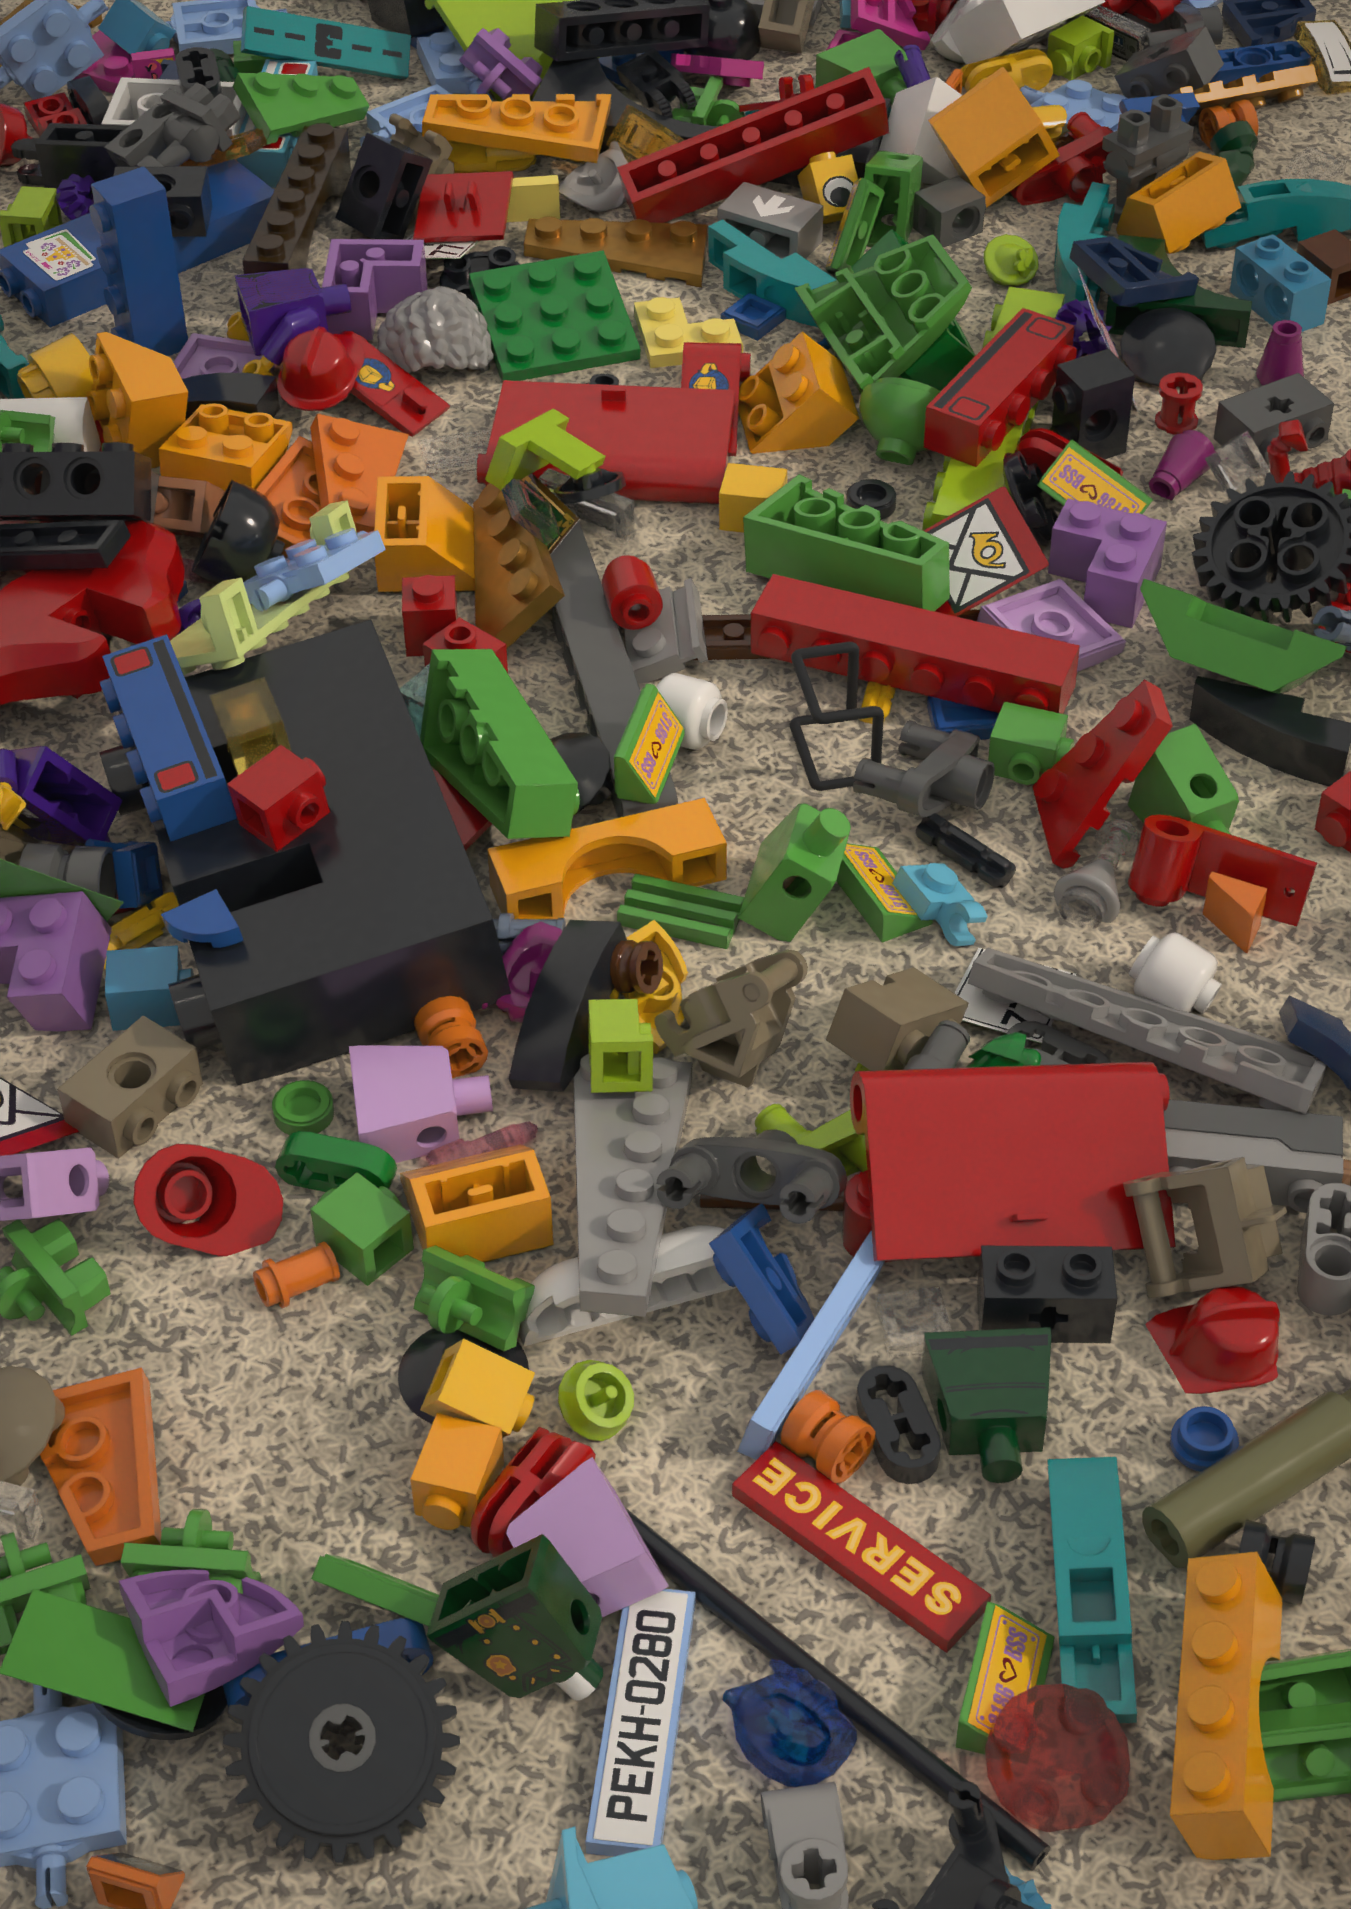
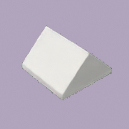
[879,77,962,185]

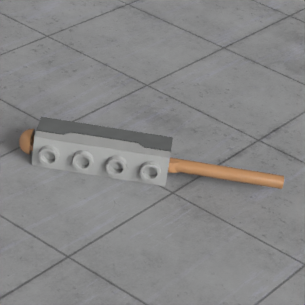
[1164,1099,1351,1213]

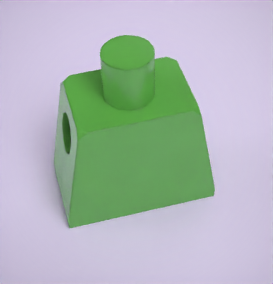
[815,29,908,105]
[864,151,923,247]
[1128,724,1239,835]
[738,804,851,942]

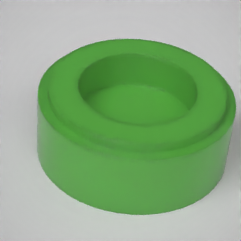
[272,1080,334,1135]

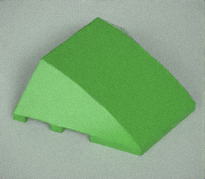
[795,234,972,393]
[1140,579,1347,693]

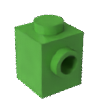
[988,702,1074,785]
[310,1172,414,1286]

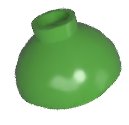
[859,377,941,465]

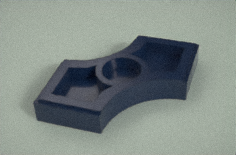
[1279,995,1351,1091]

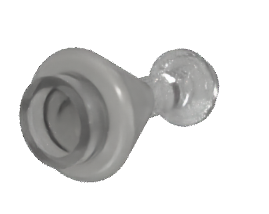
[1054,819,1139,929]

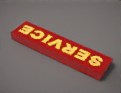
[732,1441,991,1653]

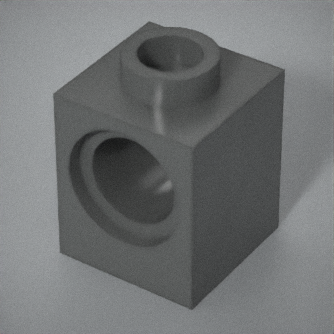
[913,176,986,247]

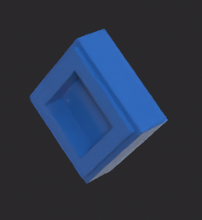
[721,293,786,341]
[112,842,163,909]

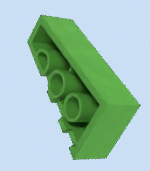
[743,474,950,611]
[420,649,580,839]

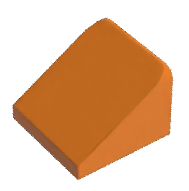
[1203,872,1267,953]

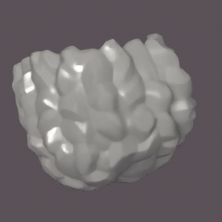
[377,286,493,374]

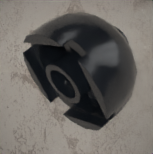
[684,0,761,60]
[191,480,285,584]

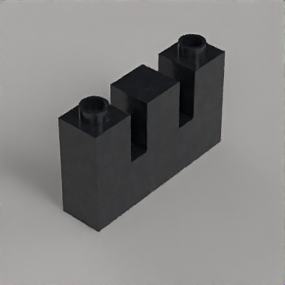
[99,620,511,1085]

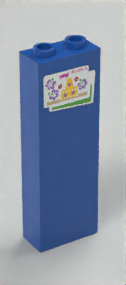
[0,156,274,328]

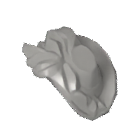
[559,141,628,213]

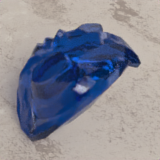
[722,1659,857,1787]

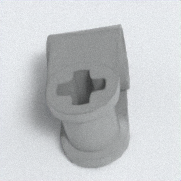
[761,1782,849,1909]

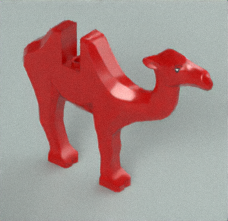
[0,520,185,705]

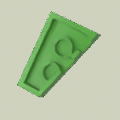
[233,72,370,145]

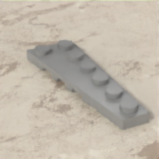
[967,948,1328,1114]
[573,1054,693,1317]

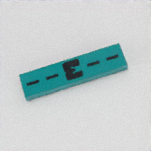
[241,6,411,79]

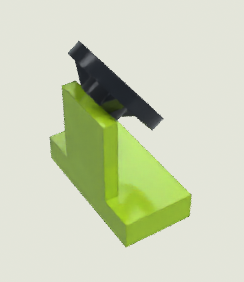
[485,408,626,504]

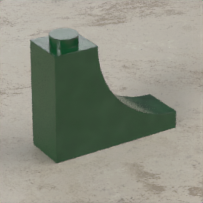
[1105,235,1252,348]

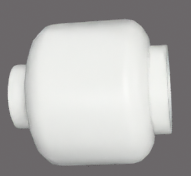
[656,673,728,750]
[1129,932,1222,1014]

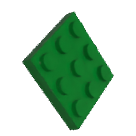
[469,250,641,383]

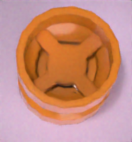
[1199,99,1259,150]
[414,996,488,1078]
[781,1390,876,1483]

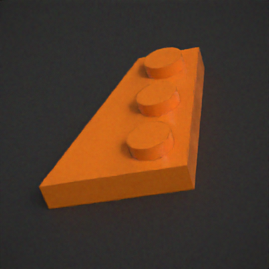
[310,414,409,533]
[256,436,321,557]
[40,1367,161,1566]

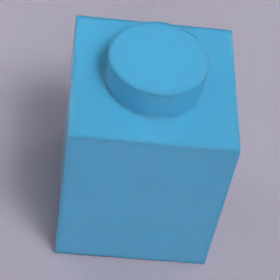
[98,0,176,55]
[105,945,194,1031]

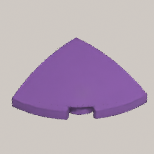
[119,1569,304,1707]

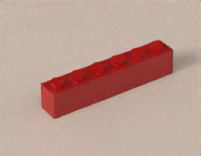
[617,67,889,223]
[751,574,1080,714]

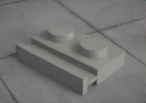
[624,578,708,683]

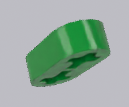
[275,1131,397,1192]

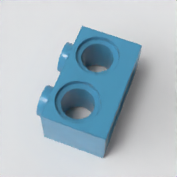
[1230,234,1332,332]

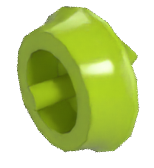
[984,234,1039,286]
[558,1360,634,1441]

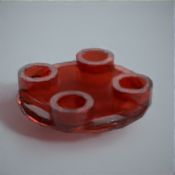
[985,1684,1130,1832]

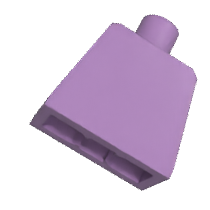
[349,1045,493,1163]
[0,1147,109,1221]
[506,1457,669,1617]

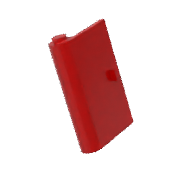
[477,380,735,504]
[850,1062,1176,1262]

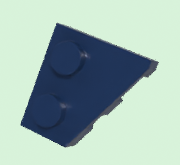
[1221,0,1316,47]
[1069,236,1199,307]

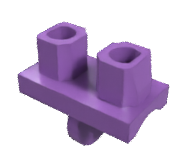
[459,28,543,100]

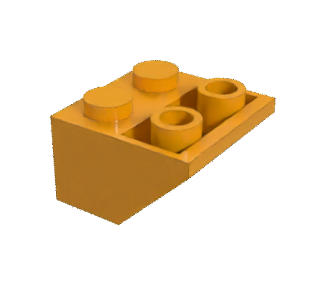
[928,66,1060,208]
[1116,151,1241,254]
[739,331,859,454]
[86,332,188,468]
[159,403,293,491]
[374,476,475,592]
[400,1144,554,1262]

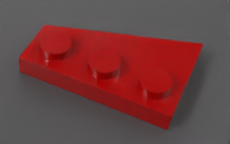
[1032,679,1173,869]

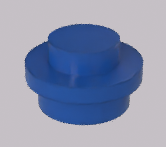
[1170,1406,1239,1472]

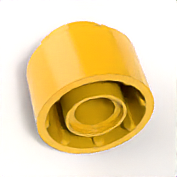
[17,333,93,398]

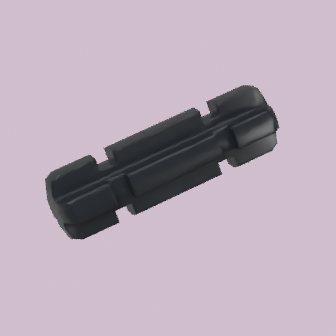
[916,813,1016,888]

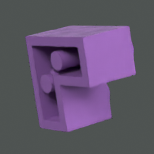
[322,239,428,340]
[1048,498,1167,628]
[0,891,112,1032]

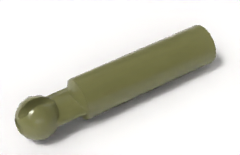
[1142,1388,1351,1568]

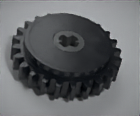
[223,1621,460,1866]

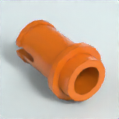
[253,1241,340,1308]

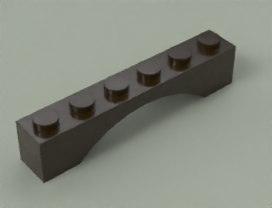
[242,123,351,274]

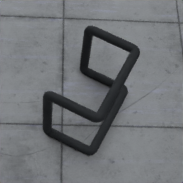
[790,642,884,791]

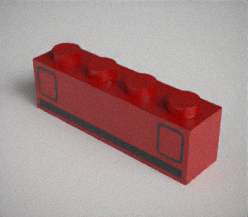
[924,308,1077,467]

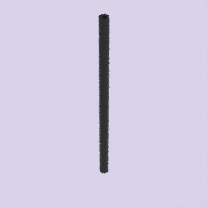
[625,1507,1050,1871]

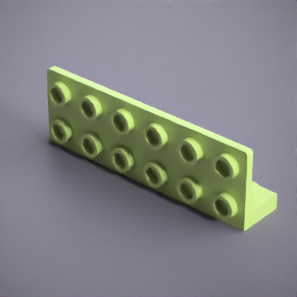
[170,500,357,675]

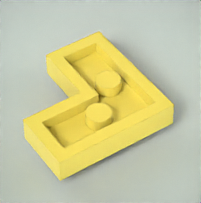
[634,297,743,368]

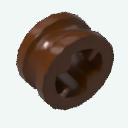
[610,940,663,994]

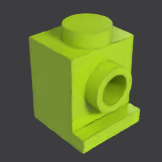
[1047,15,1114,81]
[0,186,63,248]
[588,999,653,1093]

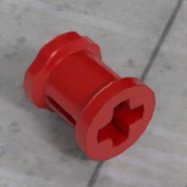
[1155,372,1203,435]

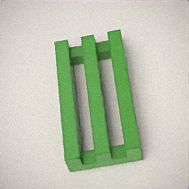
[617,873,744,949]
[311,1554,439,1626]

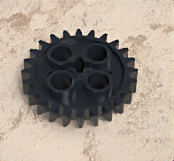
[1192,471,1351,623]

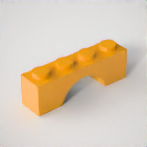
[487,798,727,919]
[1170,1552,1283,1860]

